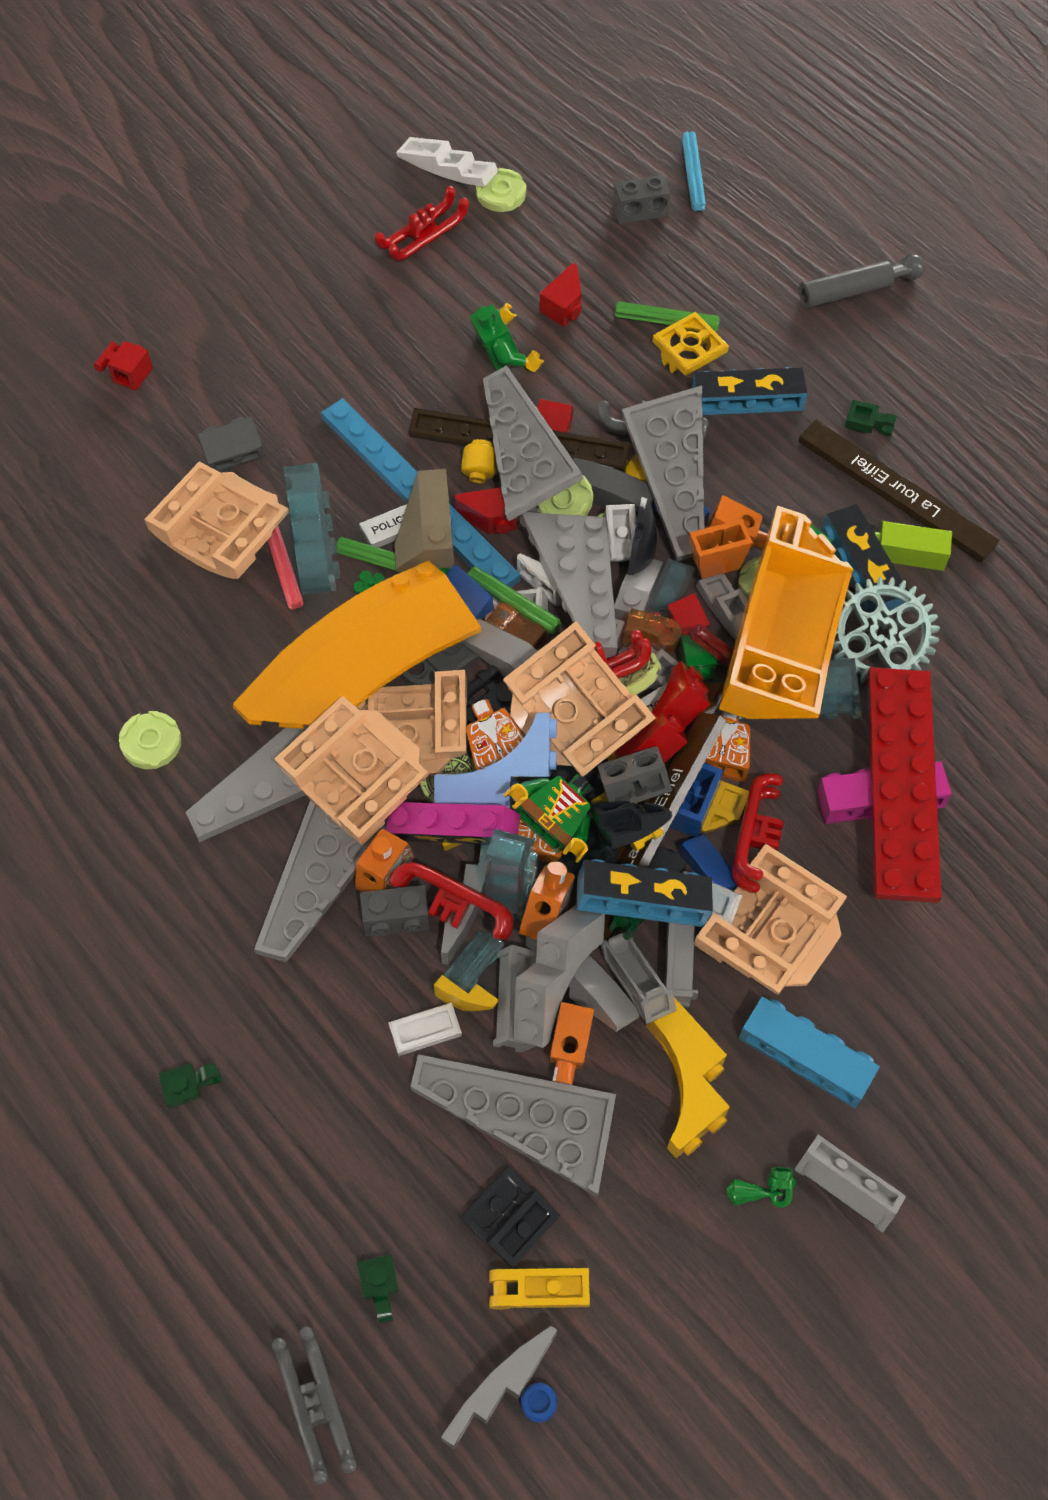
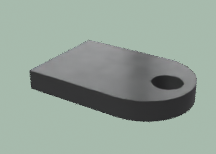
[400,642,482,685]

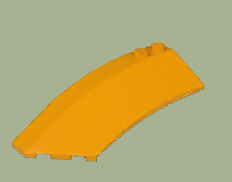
[719,506,854,719]
[233,560,481,729]

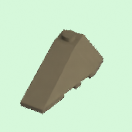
[395,469,454,572]

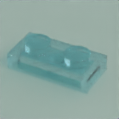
[648,558,695,616]
[444,931,505,992]

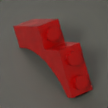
[608,661,710,763]

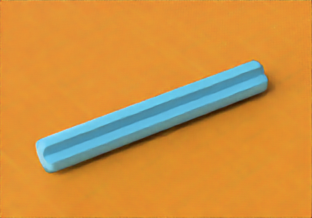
[682,131,706,211]

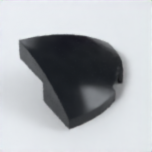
[627,497,657,575]
[590,801,672,849]

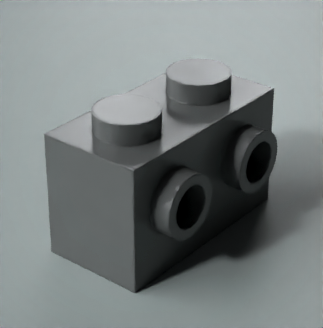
[198,416,265,472]
[360,885,429,937]

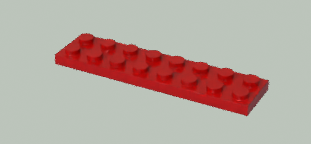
[867,667,942,903]

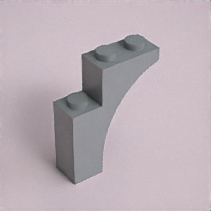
[513,905,605,1048]

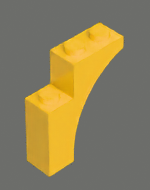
[645,997,730,1158]

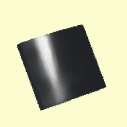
[459,1166,560,1268]

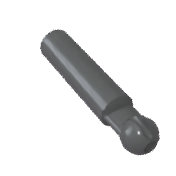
[799,254,925,309]

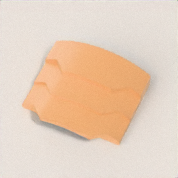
[145,462,289,579]
[503,621,655,776]
[356,670,467,778]
[274,696,429,845]
[694,844,847,995]

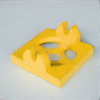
[652,312,729,376]

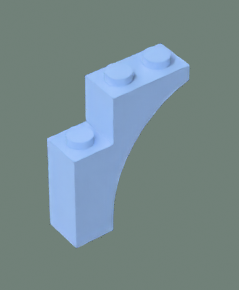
[434,712,557,808]

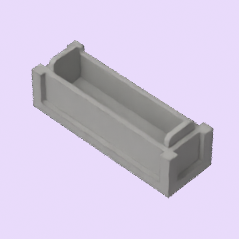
[664,922,698,1008]
[601,931,676,1024]
[493,945,537,1053]
[794,1134,906,1233]

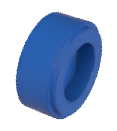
[521,1383,557,1423]

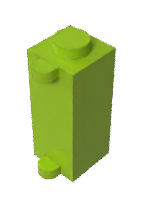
[874,521,952,571]

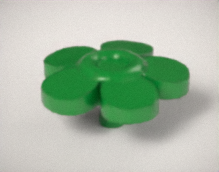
[354,571,385,594]

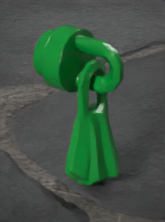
[726,1167,796,1207]

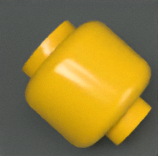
[461,439,497,484]

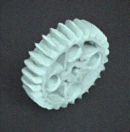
[832,577,940,683]

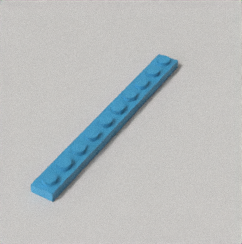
[321,398,521,588]

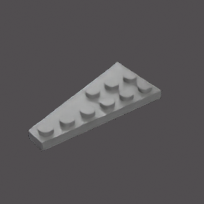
[483,365,584,521]
[622,385,705,562]
[520,512,618,656]
[186,725,310,842]
[254,800,388,962]
[410,1054,616,1198]

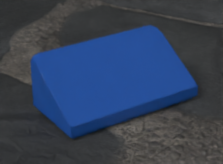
[446,565,494,620]
[679,834,738,890]

